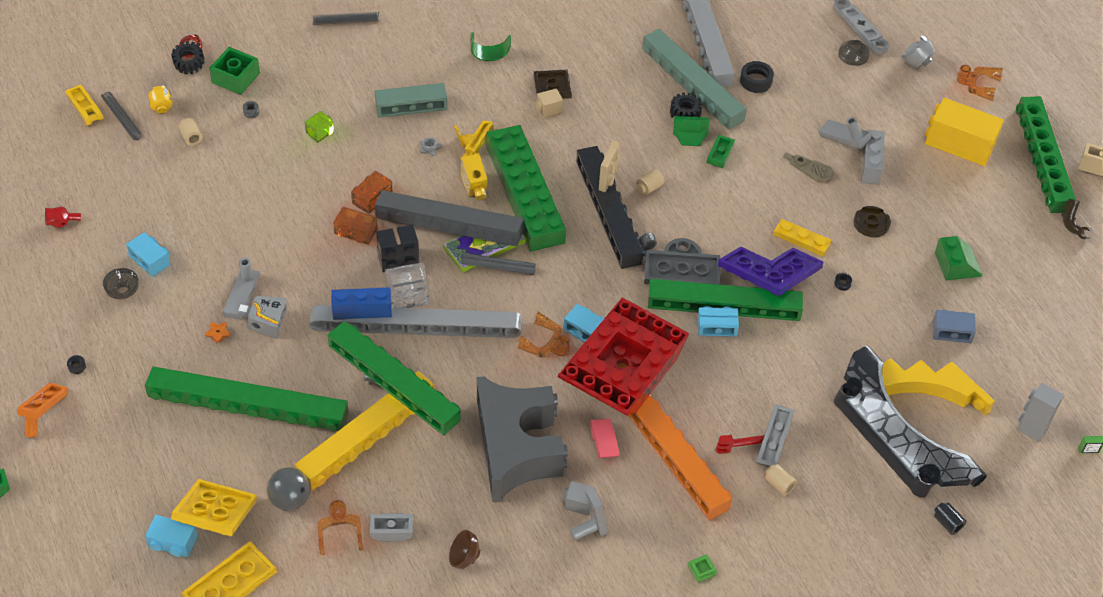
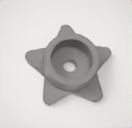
[419,137,442,156]

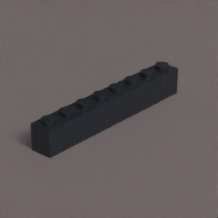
[576,146,645,269]

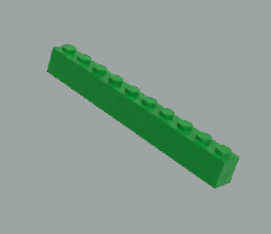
[145,366,349,431]

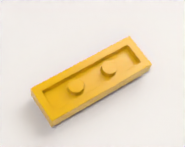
[773,219,832,257]

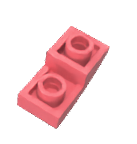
[590,418,620,459]

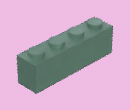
[375,83,448,118]

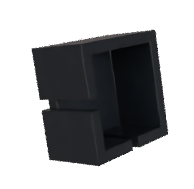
[376,224,419,272]

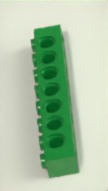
[1016,96,1076,213]

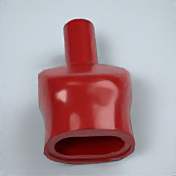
[45,206,81,228]

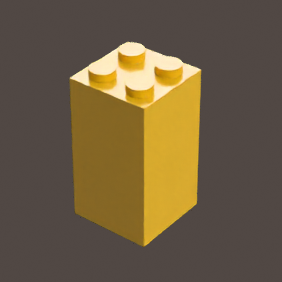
[924,98,1004,166]

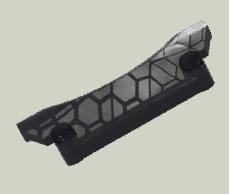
[834,345,987,498]

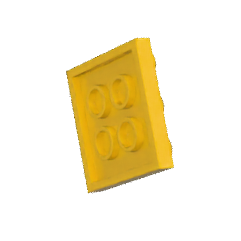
[171,479,257,537]

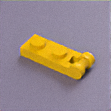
[65,84,104,126]

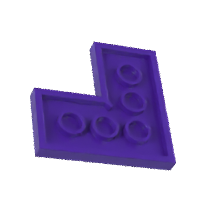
[718,247,824,296]

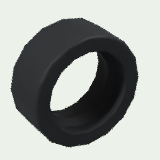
[740,61,774,93]

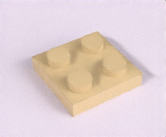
[599,140,621,192]

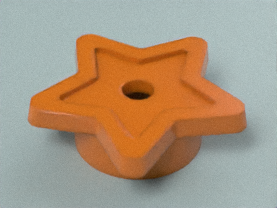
[205,322,231,343]

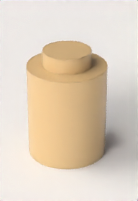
[178,118,203,146]
[636,169,665,195]
[765,464,798,496]

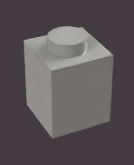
[562,481,595,516]

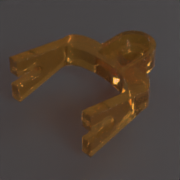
[957,65,1003,101]
[518,311,570,357]
[317,500,363,555]

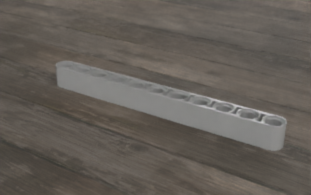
[309,305,522,338]

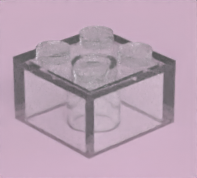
[385,262,429,308]

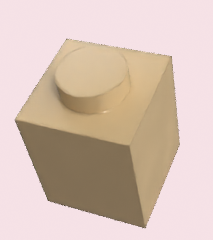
[535,89,563,118]

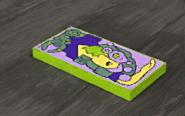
[443,214,526,273]

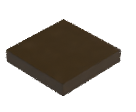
[533,69,572,99]

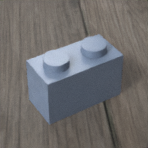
[932,310,976,343]

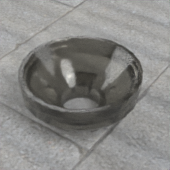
[838,39,869,66]
[103,268,139,299]

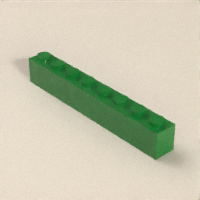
[648,279,803,321]
[327,321,461,436]

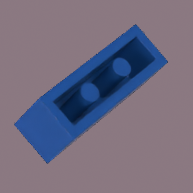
[331,287,392,320]

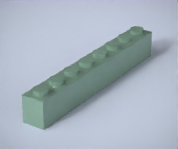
[642,29,747,130]

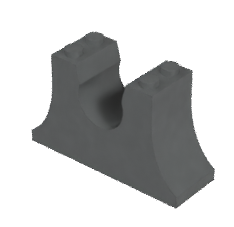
[476,376,568,502]

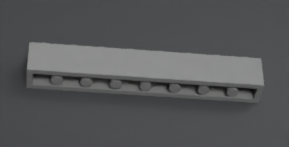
[682,0,734,87]

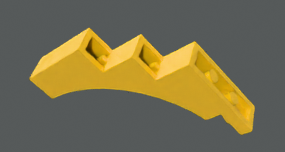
[882,358,995,416]

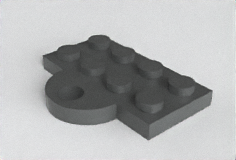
[644,238,720,285]

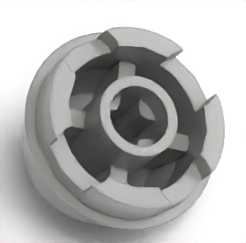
[901,35,935,69]

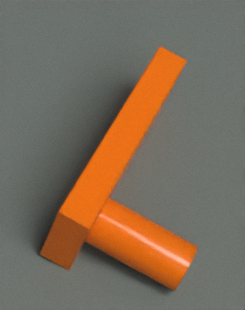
[17,383,68,438]

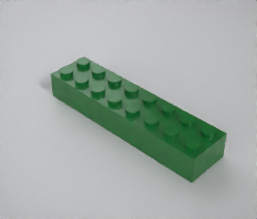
[486,125,566,252]

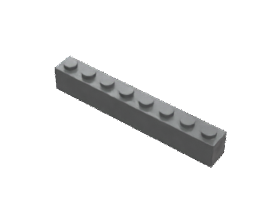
[375,190,524,246]

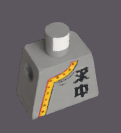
[238,296,287,339]

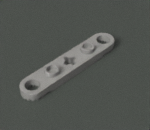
[833,0,889,54]

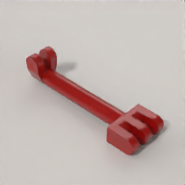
[715,434,765,454]

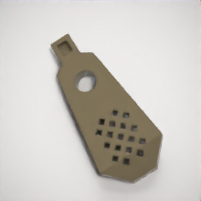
[783,152,834,183]

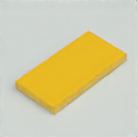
[181,541,277,597]

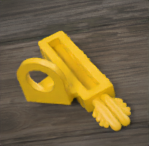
[454,120,494,160]

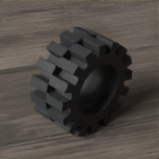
[171,41,205,75]
[670,92,702,120]

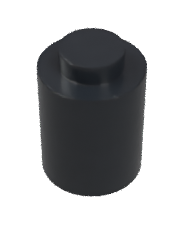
[934,502,967,535]

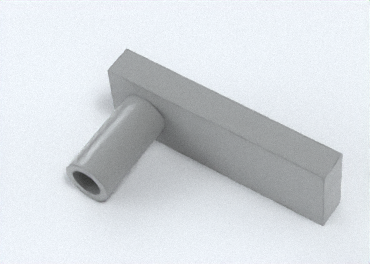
[818,117,871,149]
[223,258,260,320]
[756,404,795,467]
[570,488,608,541]

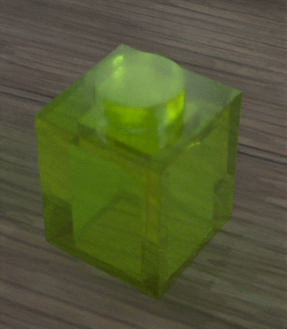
[304,111,334,143]

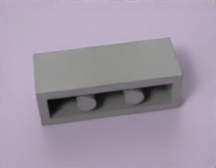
[861,129,885,185]
[1018,383,1064,442]

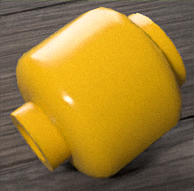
[148,86,173,113]

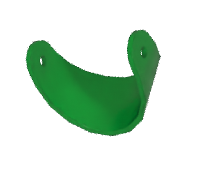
[470,32,511,61]

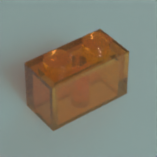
[351,171,393,214]
[333,207,378,245]

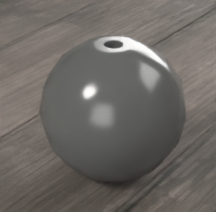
[267,467,311,511]

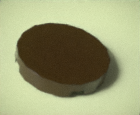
[853,206,891,237]

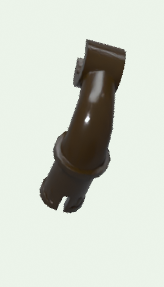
[1062,198,1093,239]

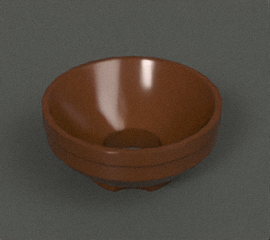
[449,530,481,569]

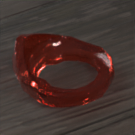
[178,34,203,58]

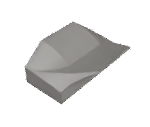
[370,513,413,541]

